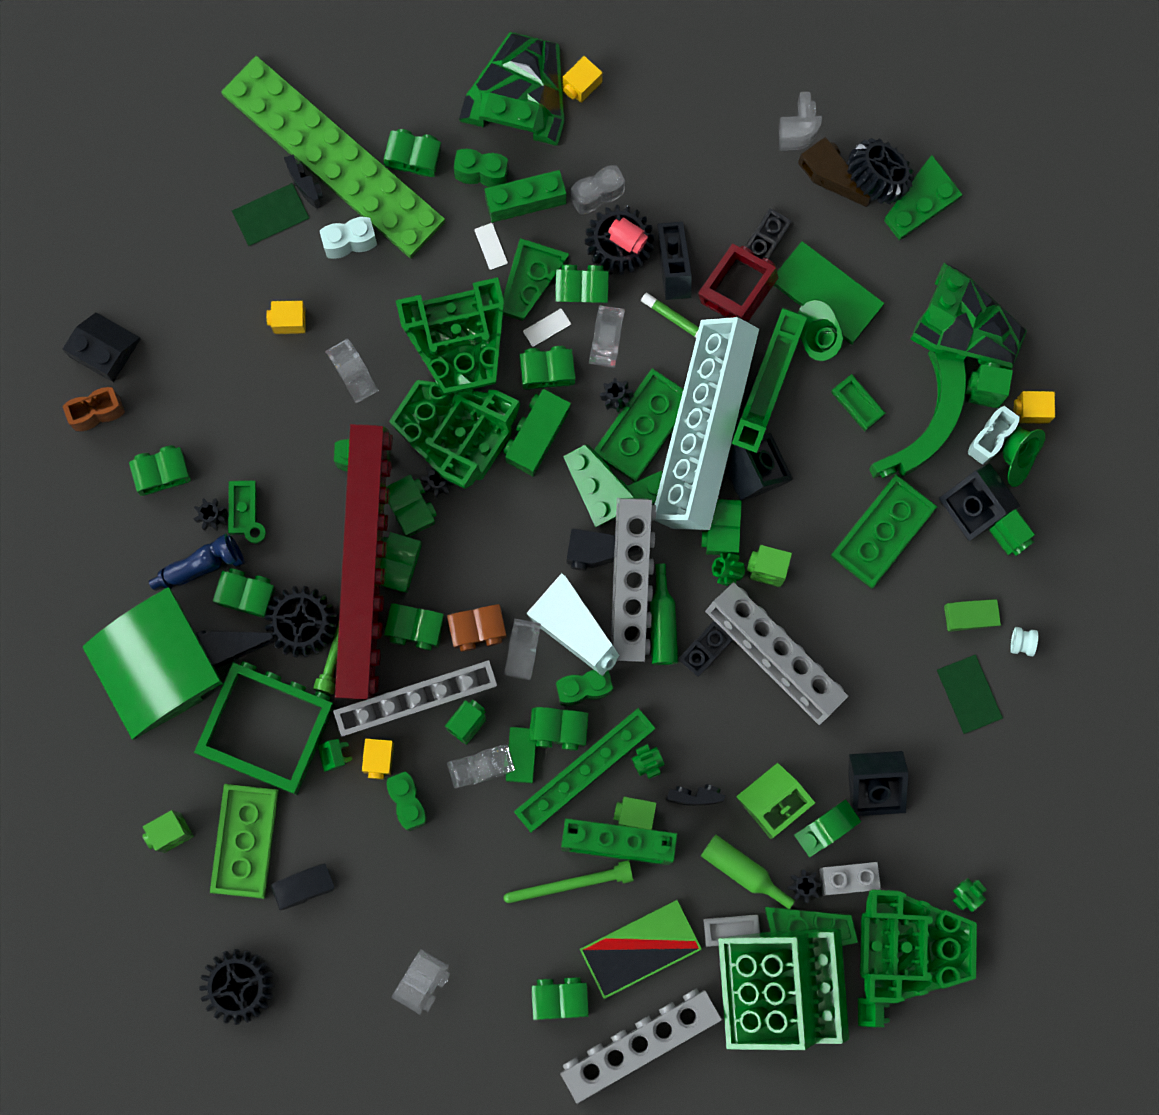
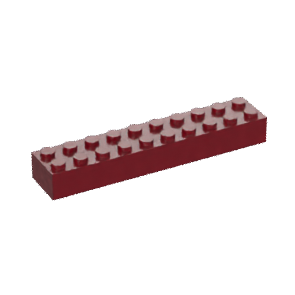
[335,424,393,699]

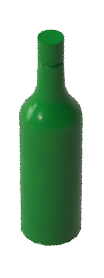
[649,564,678,665]

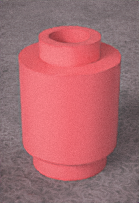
[608,217,648,254]

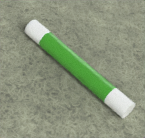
[641,292,699,338]

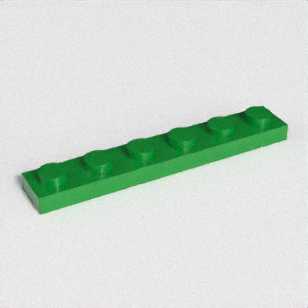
[514,708,656,833]

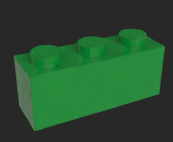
[484,170,566,223]
[503,389,571,477]

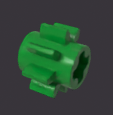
[712,553,745,586]
[632,744,664,779]
[952,878,987,912]

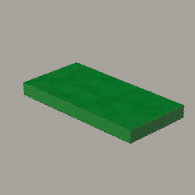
[773,241,884,345]
[594,368,684,482]
[830,474,937,589]

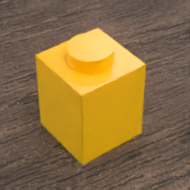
[563,56,603,103]
[266,301,306,334]
[1014,391,1055,423]
[362,739,394,780]

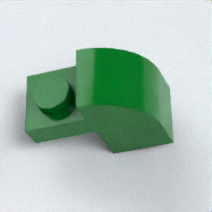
[794,799,862,858]

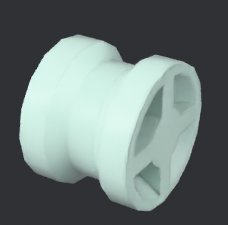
[1011,627,1038,657]

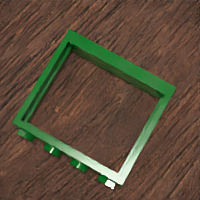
[194,661,335,795]
[561,819,677,865]

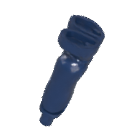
[149,534,245,591]

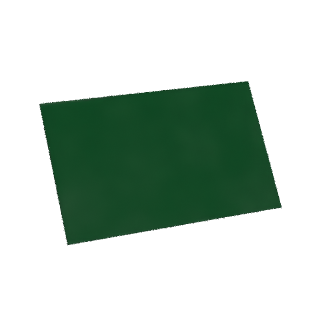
[232,183,309,246]
[937,654,1003,734]

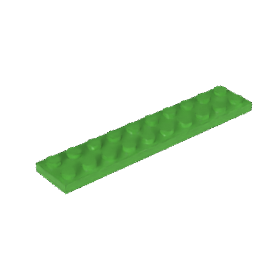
[221,56,445,259]

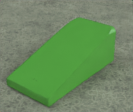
[944,599,1001,632]

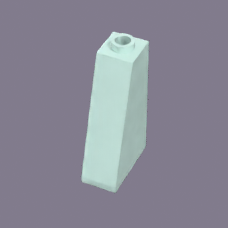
[527,573,620,676]

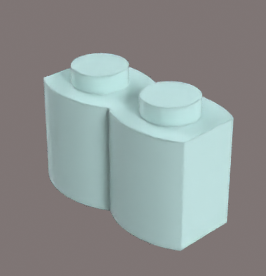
[320,217,377,259]
[968,406,1020,465]

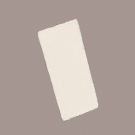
[474,223,508,270]
[523,309,571,347]

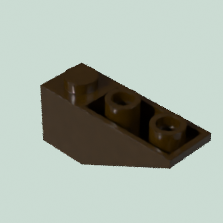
[798,137,871,207]

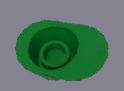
[798,300,844,361]
[1003,427,1045,487]

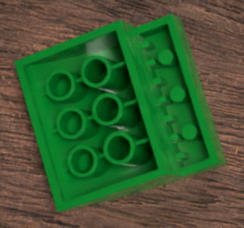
[82,587,223,740]
[718,929,849,1050]

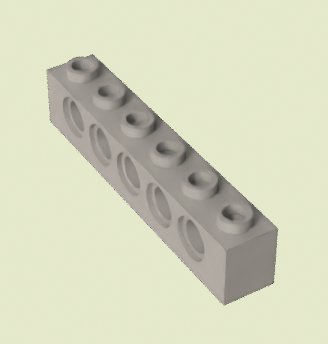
[611,498,656,662]
[705,582,848,725]
[333,660,497,737]
[560,988,721,1104]

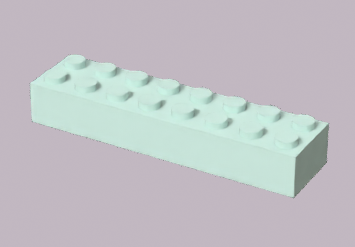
[655,317,759,530]

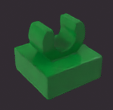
[318,739,352,772]
[858,998,890,1027]

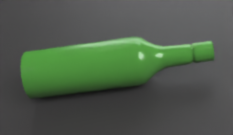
[701,834,795,909]

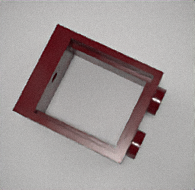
[698,243,778,322]

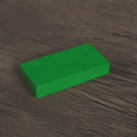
[831,374,886,431]
[506,727,536,784]

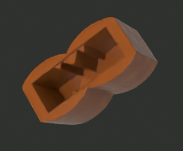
[63,387,125,431]
[447,604,507,652]

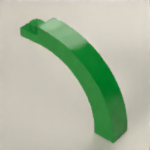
[732,308,807,453]
[869,350,966,479]

